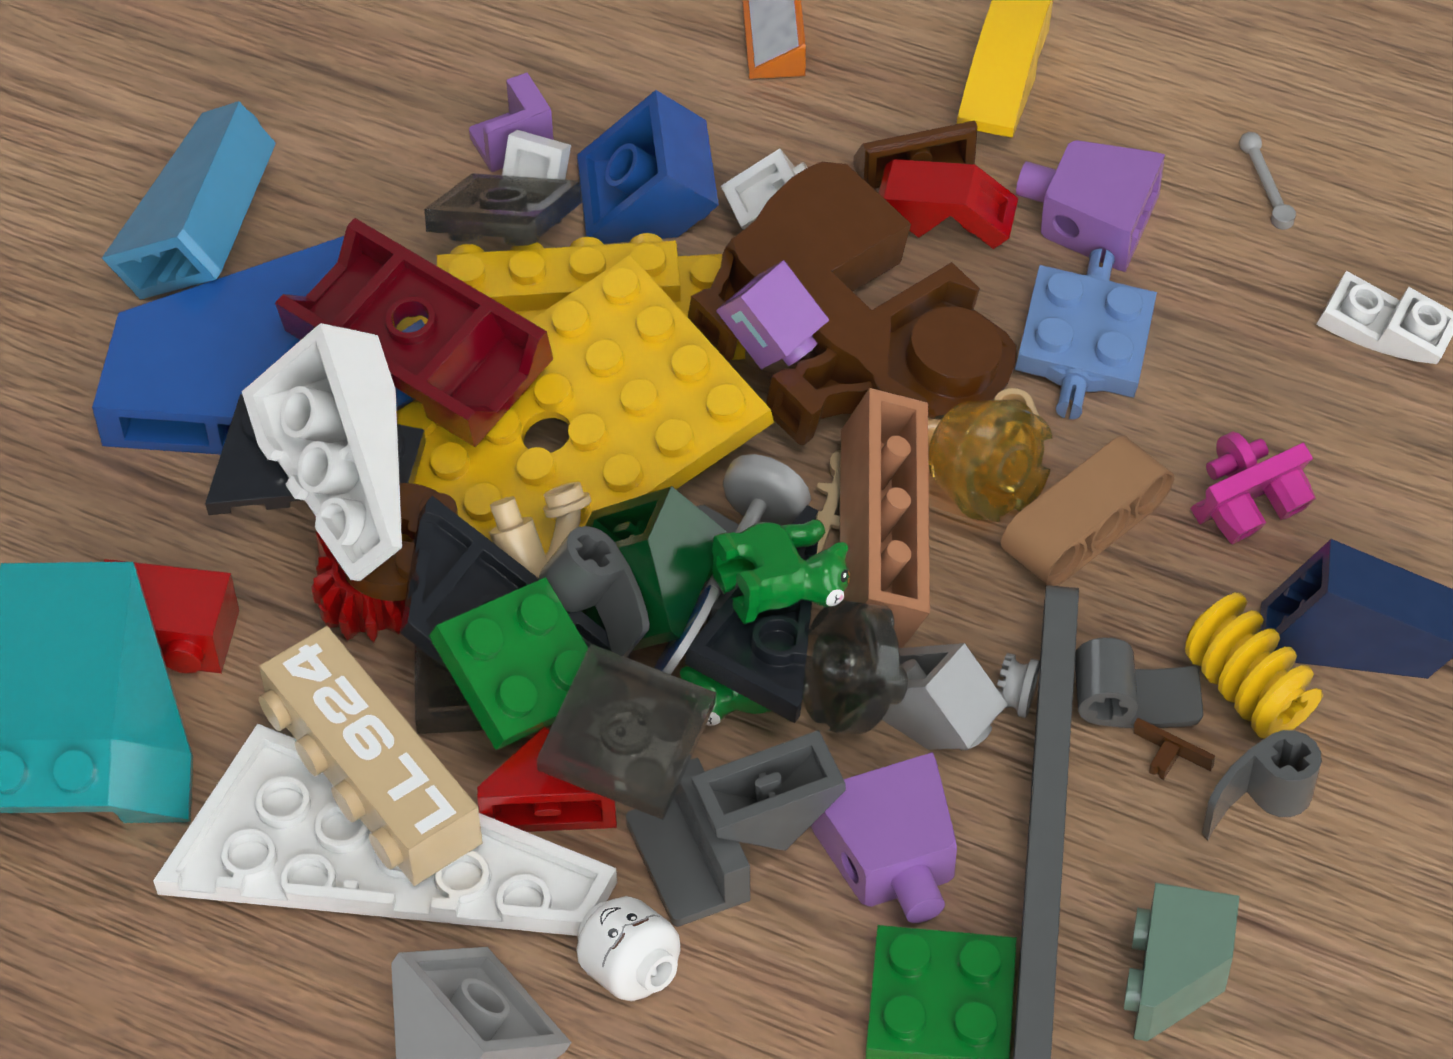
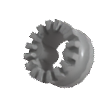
[997,653,1040,718]

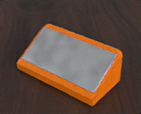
[742,0,806,79]

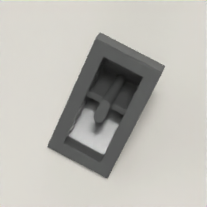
[691,730,846,851]

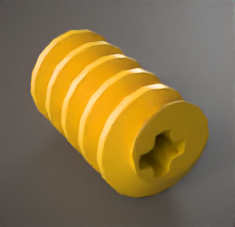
[1185,592,1323,739]

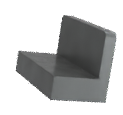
[626,757,750,927]

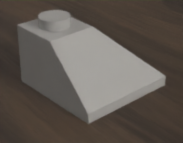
[391,947,572,1059]

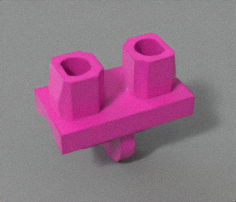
[1190,431,1316,545]

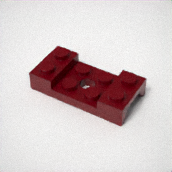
[275,218,553,447]

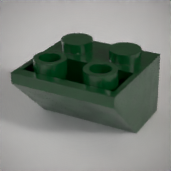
[581,486,727,651]

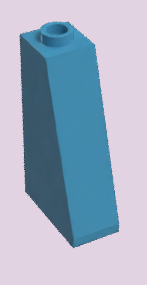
[102,101,276,300]

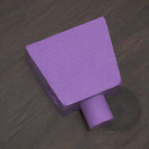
[1016,140,1165,272]
[811,752,957,923]

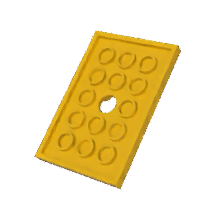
[396,254,774,555]

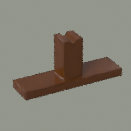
[1134,718,1215,780]

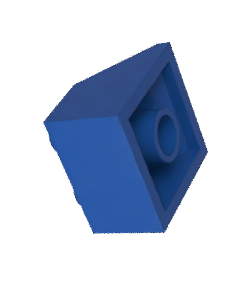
[577,90,719,244]

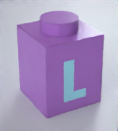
[716,260,829,369]

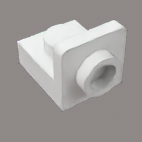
[721,148,808,230]

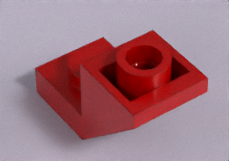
[878,159,1019,249]

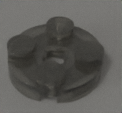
[803,600,908,735]

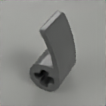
[539,526,649,665]
[1075,637,1203,728]
[1202,730,1322,840]

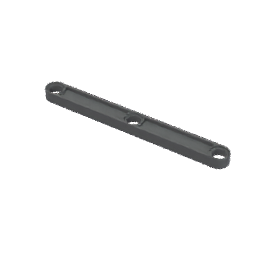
[1013,585,1079,1059]

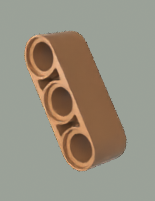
[1001,435,1174,586]

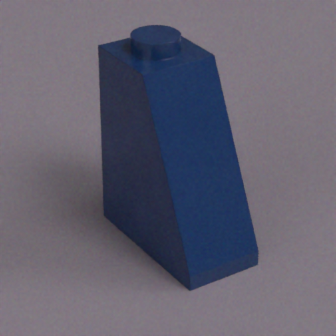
[1259,539,1453,679]

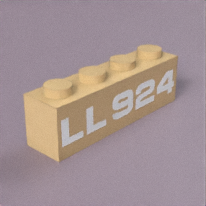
[258,626,483,886]

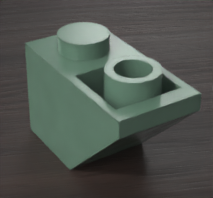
[1124,883,1240,1041]

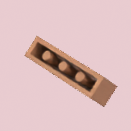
[839,388,930,650]

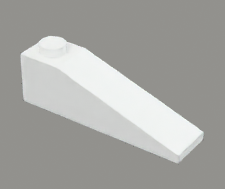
[242,323,402,581]

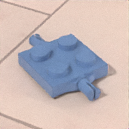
[1015,249,1157,420]

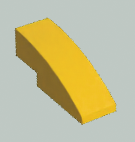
[957,0,1053,138]

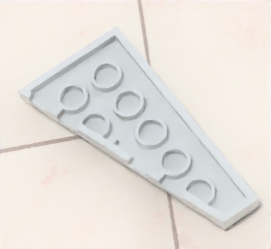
[153,724,617,936]

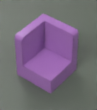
[469,73,554,173]

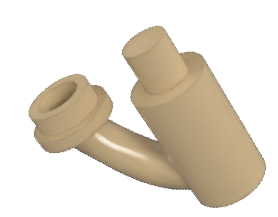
[489,482,592,578]

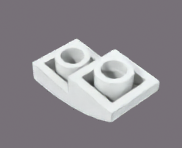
[1316,271,1453,364]

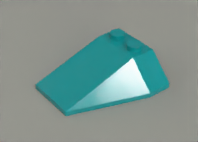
[0,562,193,823]

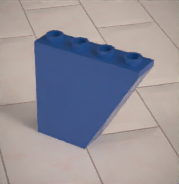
[92,236,344,455]

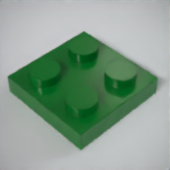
[429,577,613,750]
[866,925,1017,1059]

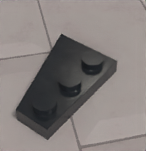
[205,394,426,515]

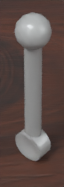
[1239,132,1296,230]

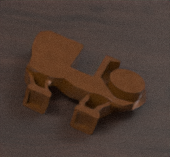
[688,161,1017,445]

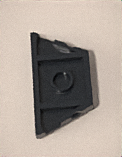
[400,496,632,674]

